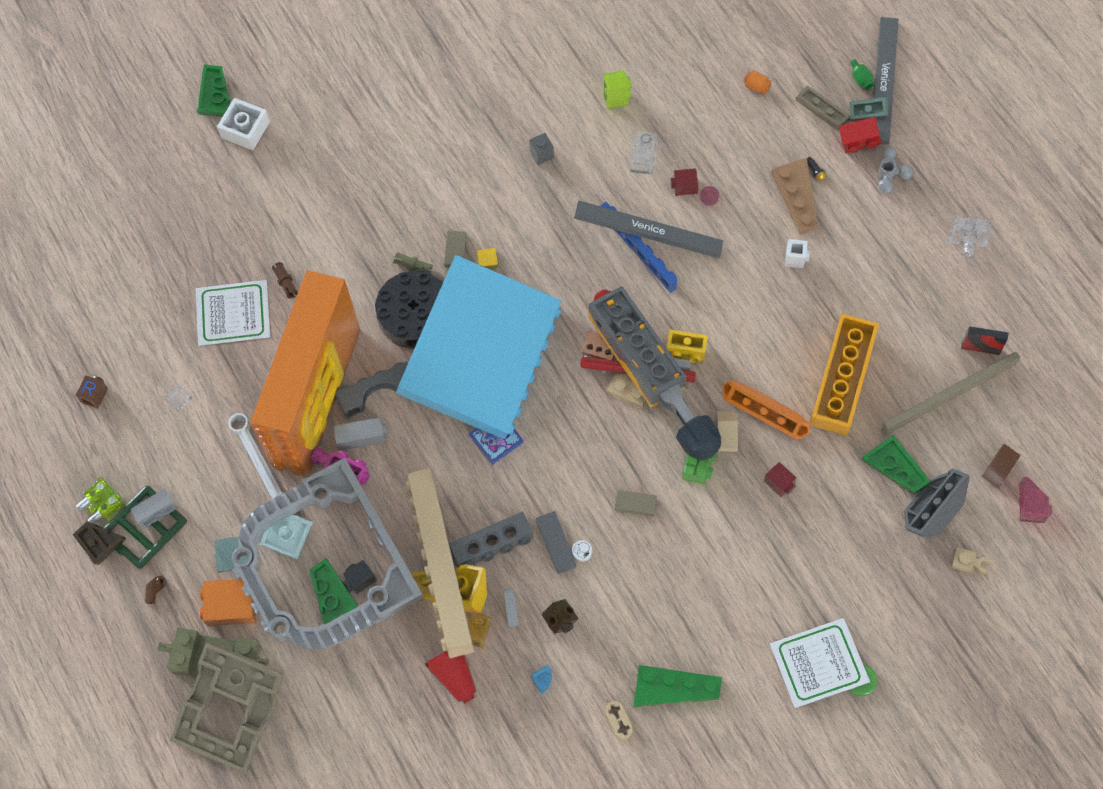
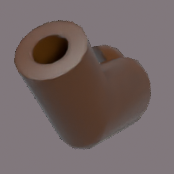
[145,576,166,604]

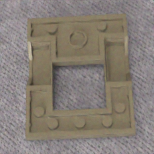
[170,642,284,773]

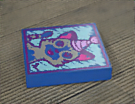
[469,428,524,465]

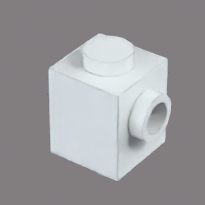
[785,239,810,268]

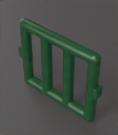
[104,485,187,569]

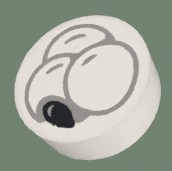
[572,540,592,562]

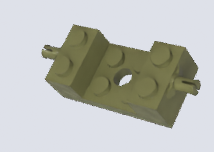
[158,628,269,677]

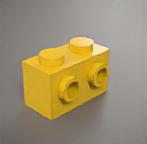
[666,329,708,363]

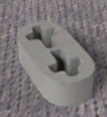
[503,588,519,627]

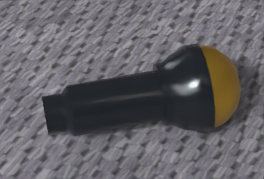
[807,157,826,181]

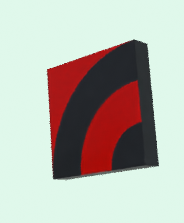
[961,326,1009,355]

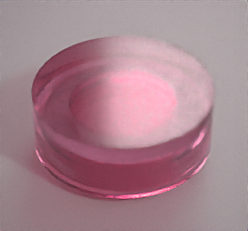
[700,186,719,206]

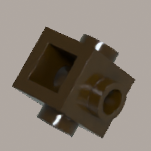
[541,599,579,634]

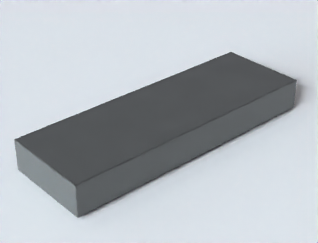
[536,511,576,574]

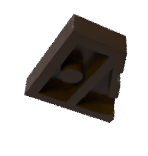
[72,521,126,565]

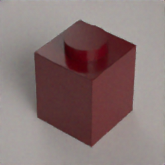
[670,168,698,196]
[764,462,797,497]

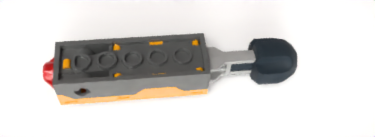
[588,286,721,460]

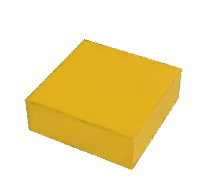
[477,248,498,269]

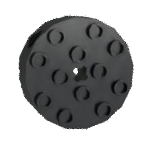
[375,270,443,349]

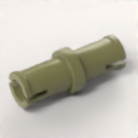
[393,252,433,274]

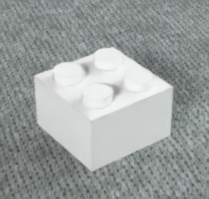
[217,98,270,150]

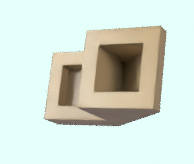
[717,411,738,452]

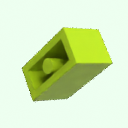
[603,70,632,109]

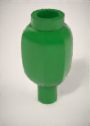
[850,59,874,90]

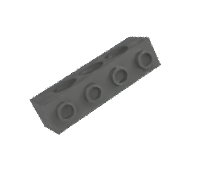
[449,511,534,567]

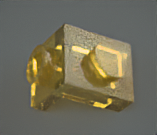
[468,612,492,648]

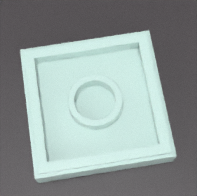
[259,514,313,560]

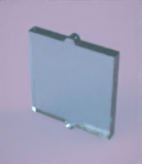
[214,537,248,573]

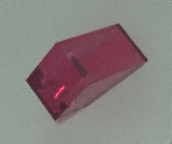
[1019,477,1052,523]

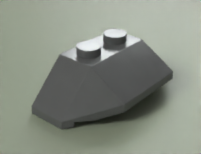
[904,468,970,537]

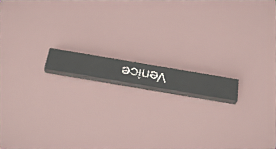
[874,17,899,145]
[574,200,723,258]

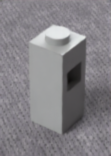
[334,418,388,450]

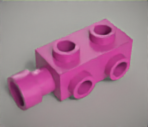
[311,447,370,486]

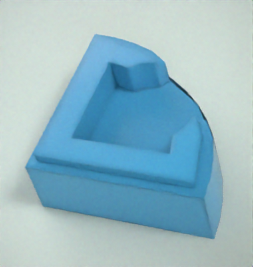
[531,665,552,694]

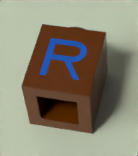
[75,375,108,409]

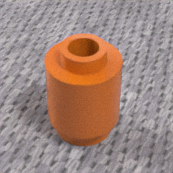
[744,70,772,94]

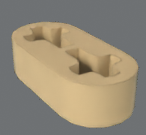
[605,701,633,741]

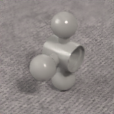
[878,147,914,194]

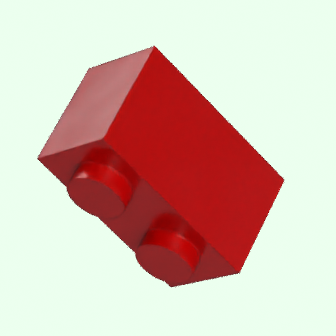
[839,117,882,153]

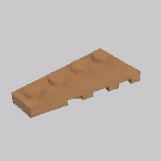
[771,158,818,234]

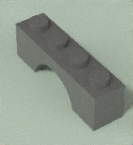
[336,361,408,419]

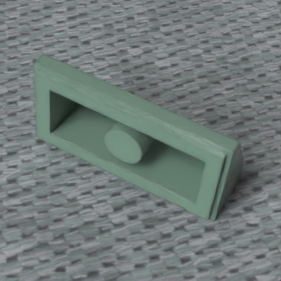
[849,97,888,120]

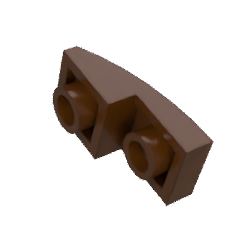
[981,444,1021,488]

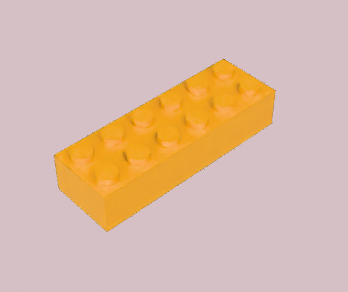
[809,313,879,436]

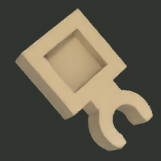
[951,547,990,574]

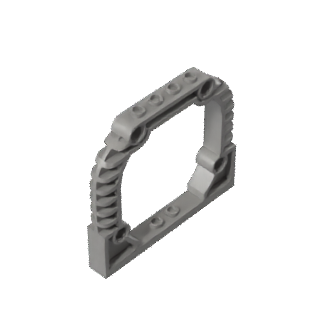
[232,458,423,650]

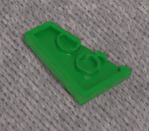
[197,64,231,117]
[861,435,931,495]

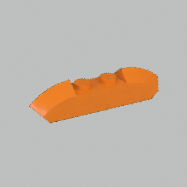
[722,380,811,439]

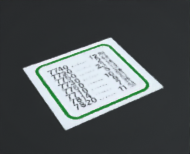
[196,280,270,346]
[770,618,870,708]

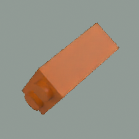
[200,579,256,626]

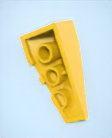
[411,564,487,614]

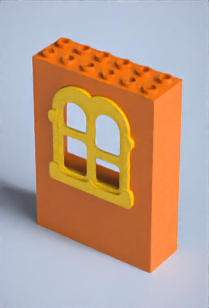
[250,270,360,476]

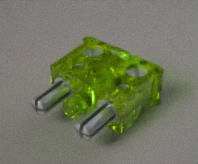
[77,477,125,523]

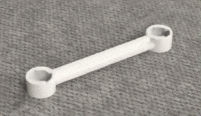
[228,413,282,499]

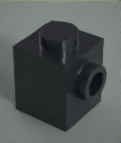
[343,560,377,594]

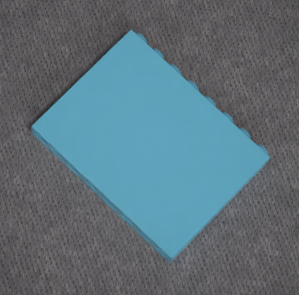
[396,255,562,439]

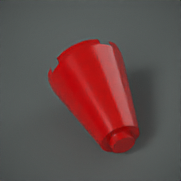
[425,651,477,704]

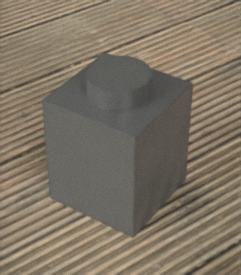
[529,133,554,165]

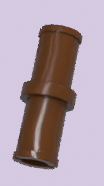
[272,262,298,299]

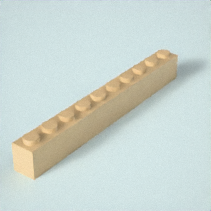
[405,468,474,658]

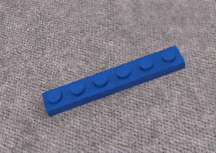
[600,202,677,293]

